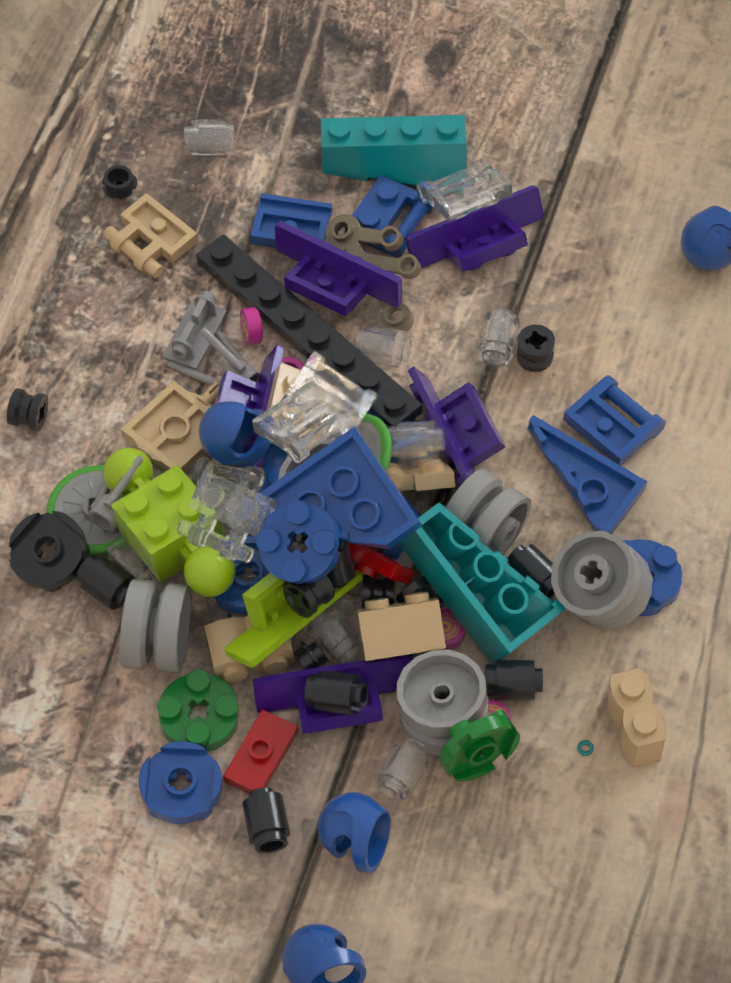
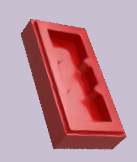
[348,543,415,585]
[223,709,298,794]

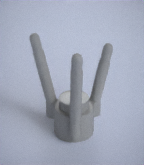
[167,328,260,386]
[89,455,143,532]

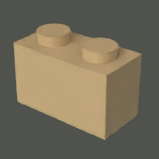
[357,592,446,661]

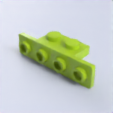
[224,569,363,668]

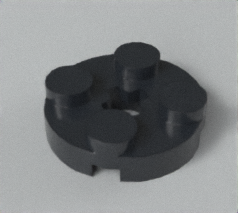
[9,511,90,592]

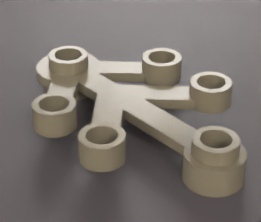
[325,214,421,335]

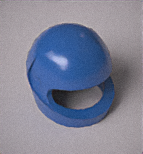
[680,206,731,271]
[198,401,275,468]
[318,792,391,873]
[282,924,367,983]

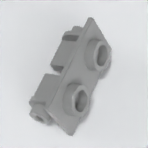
[163,291,227,370]

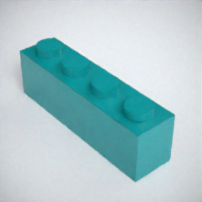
[321,115,467,199]
[398,503,566,664]

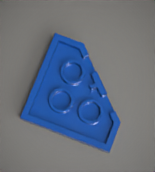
[255,426,423,549]

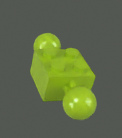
[103,447,236,597]

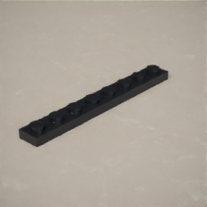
[196,234,423,435]

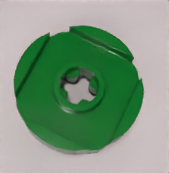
[157,669,239,752]
[439,710,520,781]

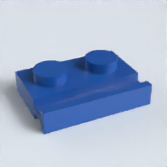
[250,193,333,248]

